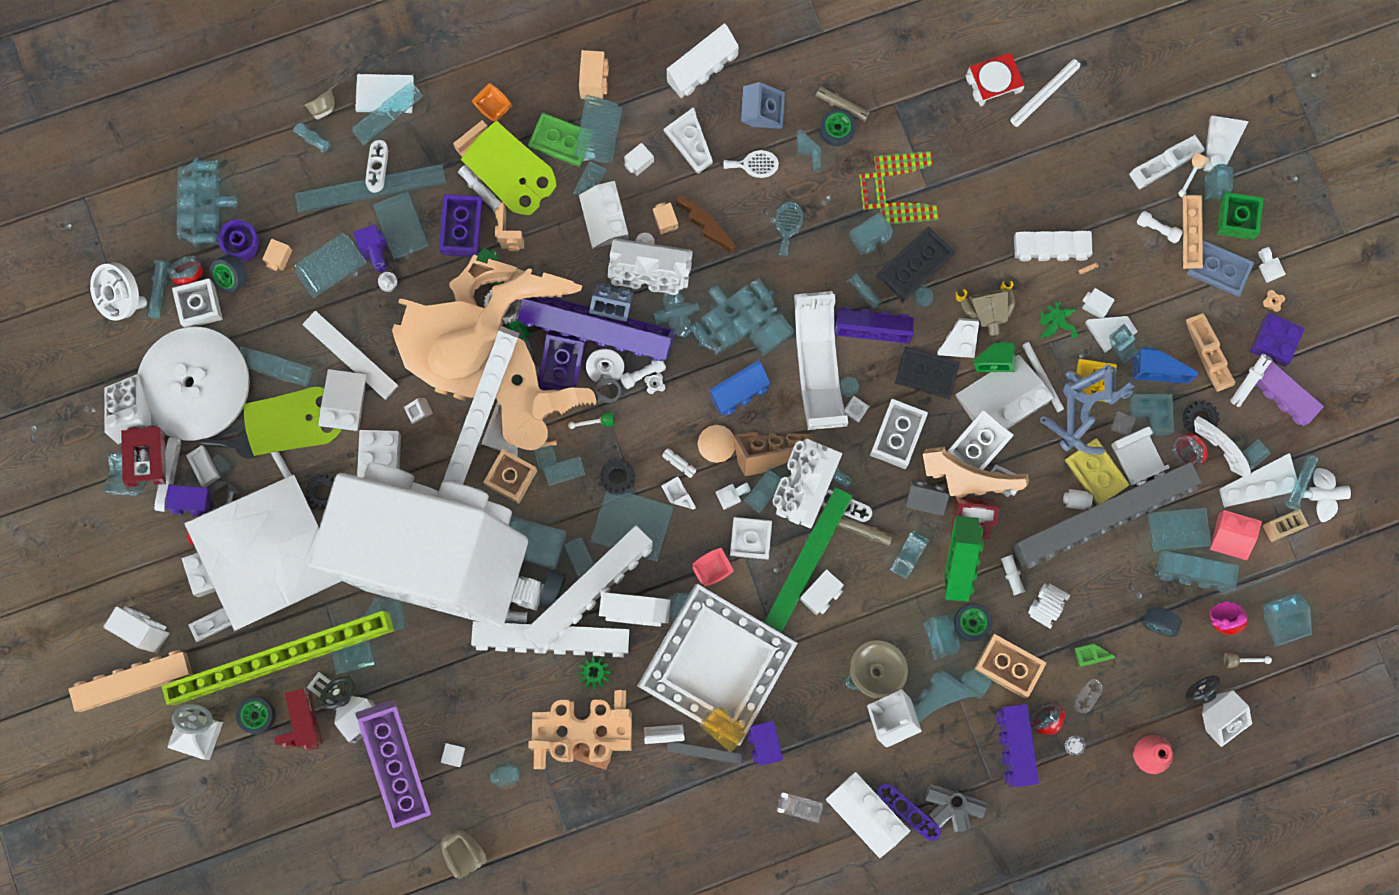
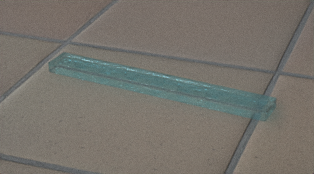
[295,164,446,213]

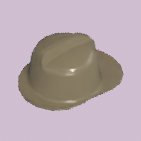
[301,82,338,119]

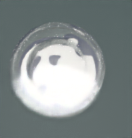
[1065,736,1085,756]

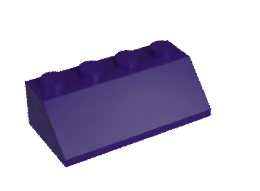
[834,307,914,344]

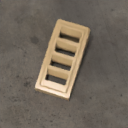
[1263,509,1309,542]

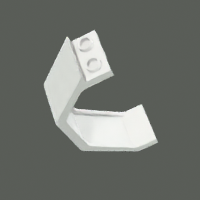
[794,291,848,430]

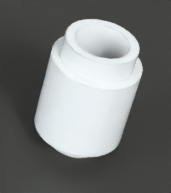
[1063,489,1093,510]

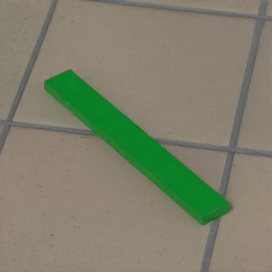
[764,487,853,633]

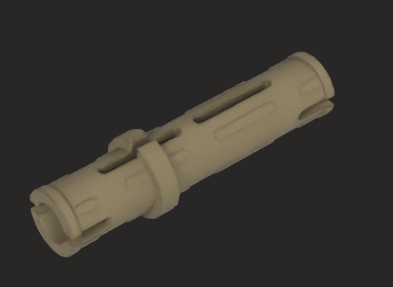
[815,86,870,122]
[838,516,893,546]

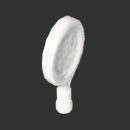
[724,150,779,178]

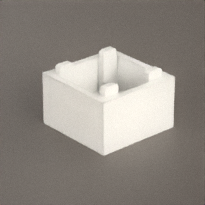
[867,689,922,747]

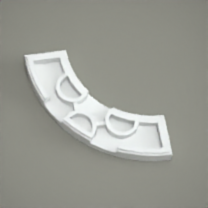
[1194,416,1251,478]

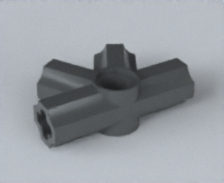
[925,783,987,832]

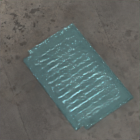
[575,95,622,164]
[294,233,367,298]

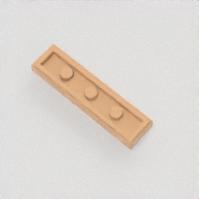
[1183,195,1203,268]

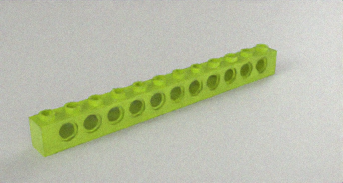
[162,611,394,705]

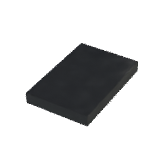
[895,347,960,399]

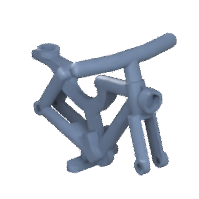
[1040,365,1135,455]

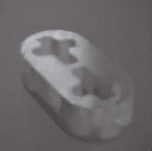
[1073,679,1103,713]

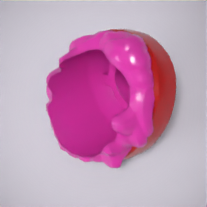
[1210,601,1248,635]

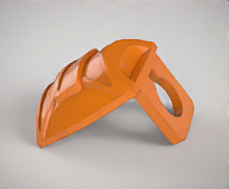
[472,83,513,122]

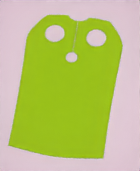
[461,121,556,215]
[244,387,341,456]

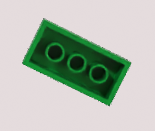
[944,516,983,602]

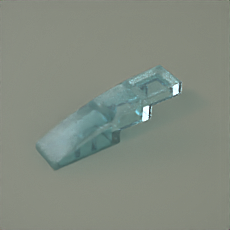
[239,346,314,387]

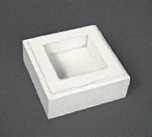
[844,396,869,423]
[441,743,465,767]

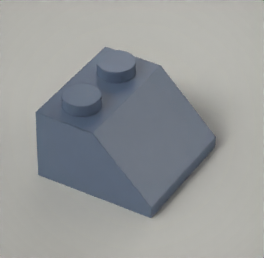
[741,82,785,129]

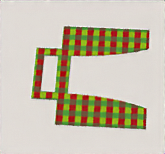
[859,151,940,225]

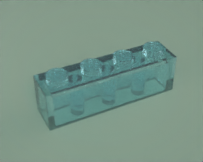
[1155,551,1239,592]

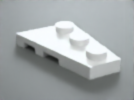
[664,108,713,174]

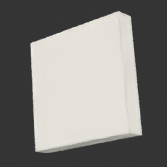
[730,517,772,560]

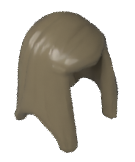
[440,829,487,879]

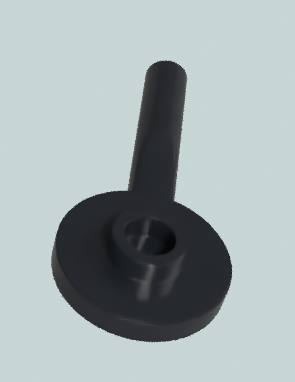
[200,432,258,459]

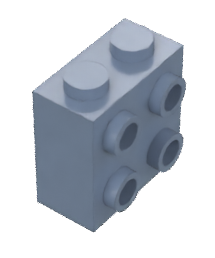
[589,283,634,321]

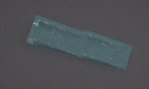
[352,82,423,146]

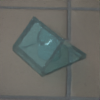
[332,640,375,675]

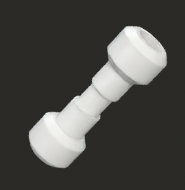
[1137,211,1183,243]
[620,360,666,389]

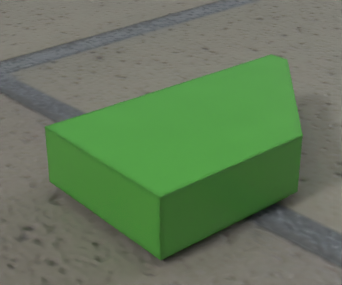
[1074,643,1115,667]

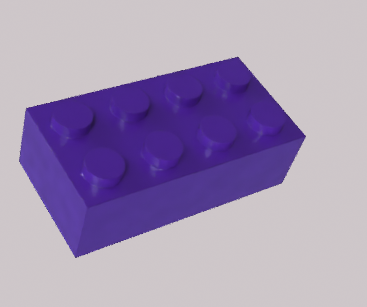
[996,704,1039,787]

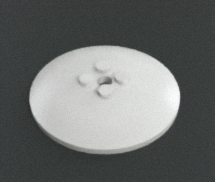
[138,327,249,441]

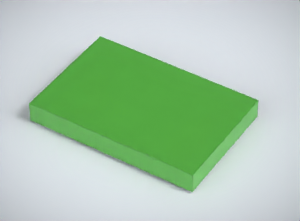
[528,112,594,167]

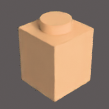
[653,203,678,234]
[263,239,292,271]

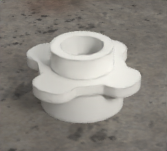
[644,373,665,394]

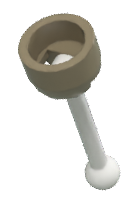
[1224,652,1272,668]

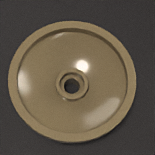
[850,640,908,698]

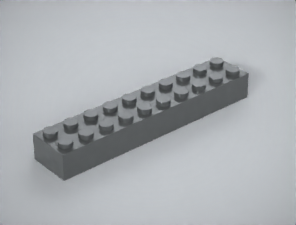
[1011,462,1202,569]

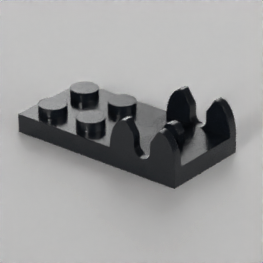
[876,227,956,304]

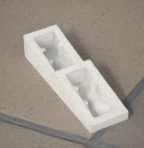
[1129,135,1205,190]

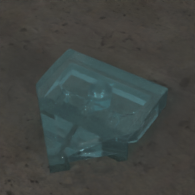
[362,595,407,632]

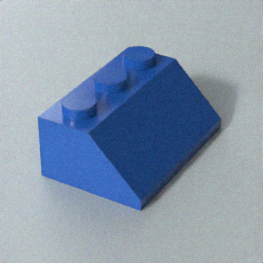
[709,360,770,416]

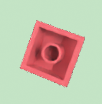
[1209,510,1262,561]

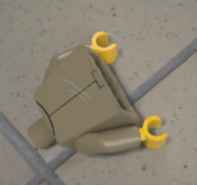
[956,281,1015,336]

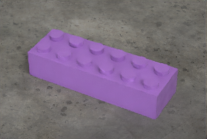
[355,700,431,828]

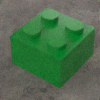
[1216,192,1264,240]

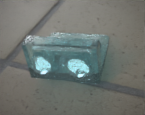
[103,452,149,496]

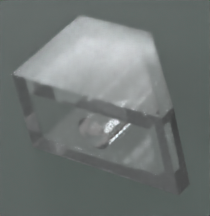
[777,792,824,823]

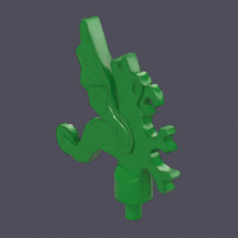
[1039,302,1078,338]

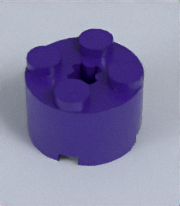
[218,220,260,262]

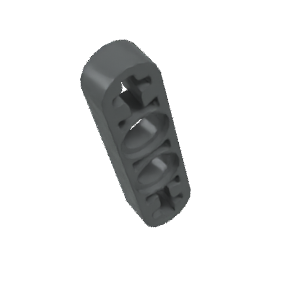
[666,742,743,764]

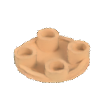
[698,425,735,463]

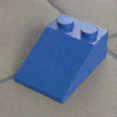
[1132,347,1198,384]

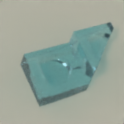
[573,162,607,195]

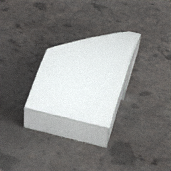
[661,476,696,509]

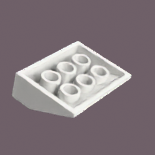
[955,355,1054,429]

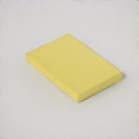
[1065,438,1130,505]

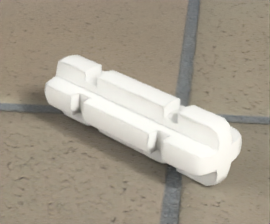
[662,448,696,478]

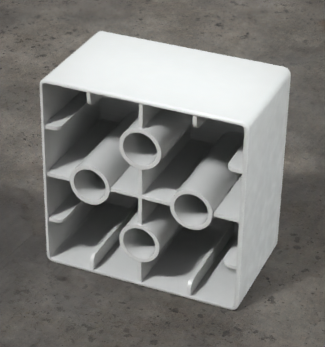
[308,463,528,627]

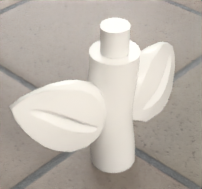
[1302,468,1351,522]

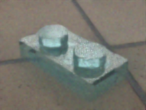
[543,456,585,486]

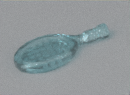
[775,201,803,256]

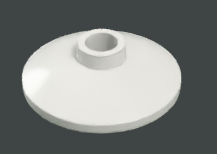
[586,349,624,384]

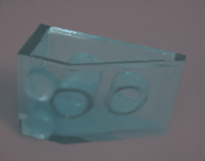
[923,615,961,660]

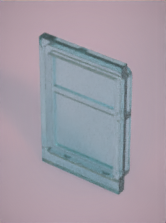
[373,191,429,259]

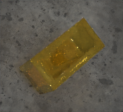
[699,707,747,752]

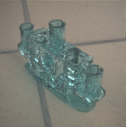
[177,157,237,248]
[689,278,777,355]

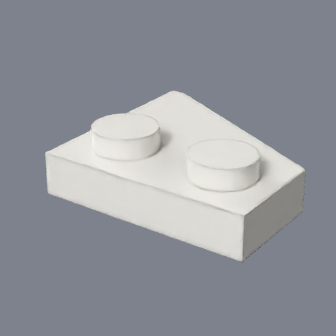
[1085,316,1138,352]
[937,318,979,358]

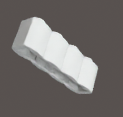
[1014,231,1092,261]

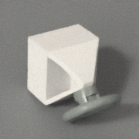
[167,704,223,760]

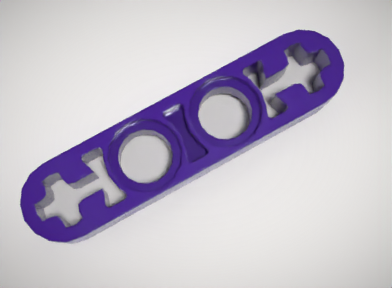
[877,784,941,841]

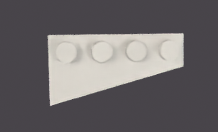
[1219,453,1300,508]

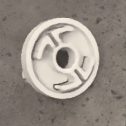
[90,262,147,320]

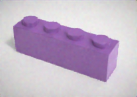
[1246,356,1324,426]

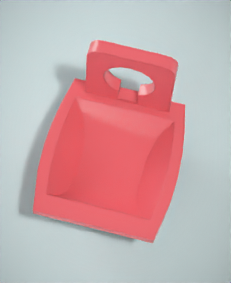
[692,548,734,587]

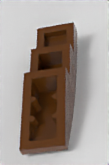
[676,194,736,254]

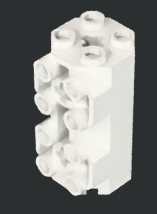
[608,238,693,295]
[773,438,842,528]

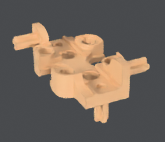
[529,690,632,770]

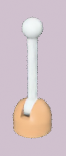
[1179,153,1209,197]

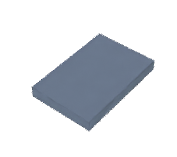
[1187,240,1254,297]

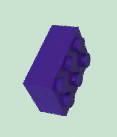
[439,194,484,257]

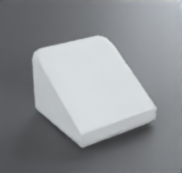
[404,398,433,424]

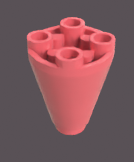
[1133,735,1173,774]

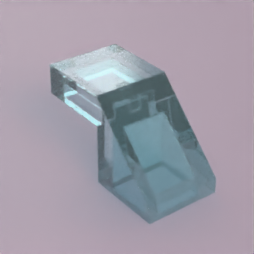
[797,130,821,172]
[1109,324,1139,363]
[890,531,929,579]

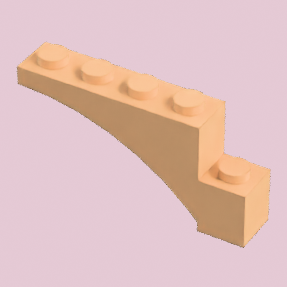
[923,447,1029,498]

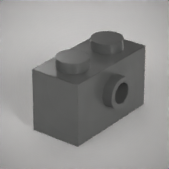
[906,479,949,516]

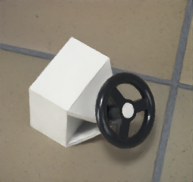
[1185,675,1252,747]
[320,676,376,743]

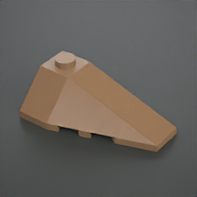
[733,432,816,476]

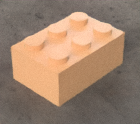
[973,634,1046,699]

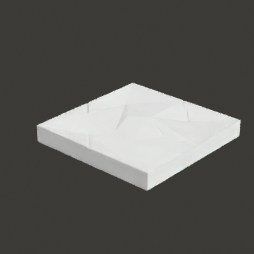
[185,475,342,631]
[637,584,797,746]

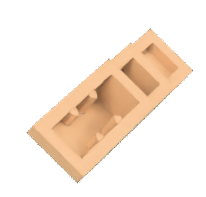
[1186,313,1235,392]

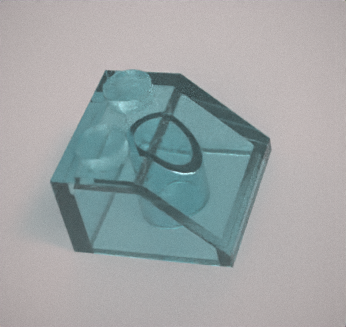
[1263,592,1312,647]

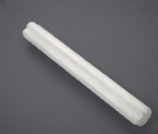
[1010,59,1080,127]

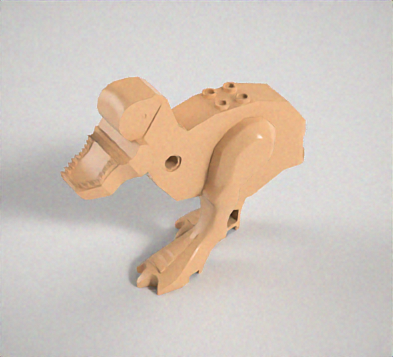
[392,255,597,451]

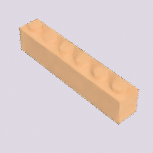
[69,650,193,712]

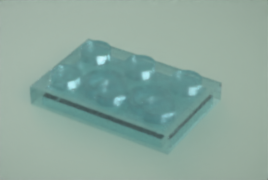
[1147,508,1211,552]

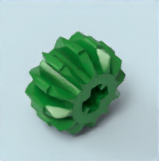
[577,656,611,690]

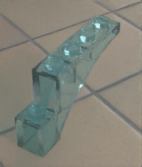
[913,668,993,723]

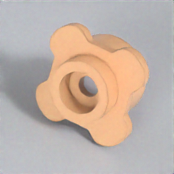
[1263,290,1285,312]

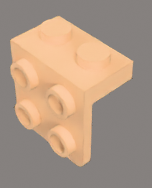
[495,202,524,251]

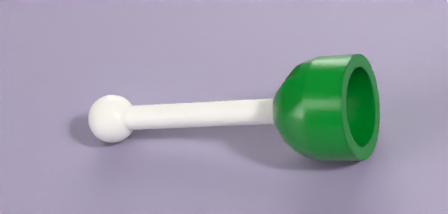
[568,411,615,429]

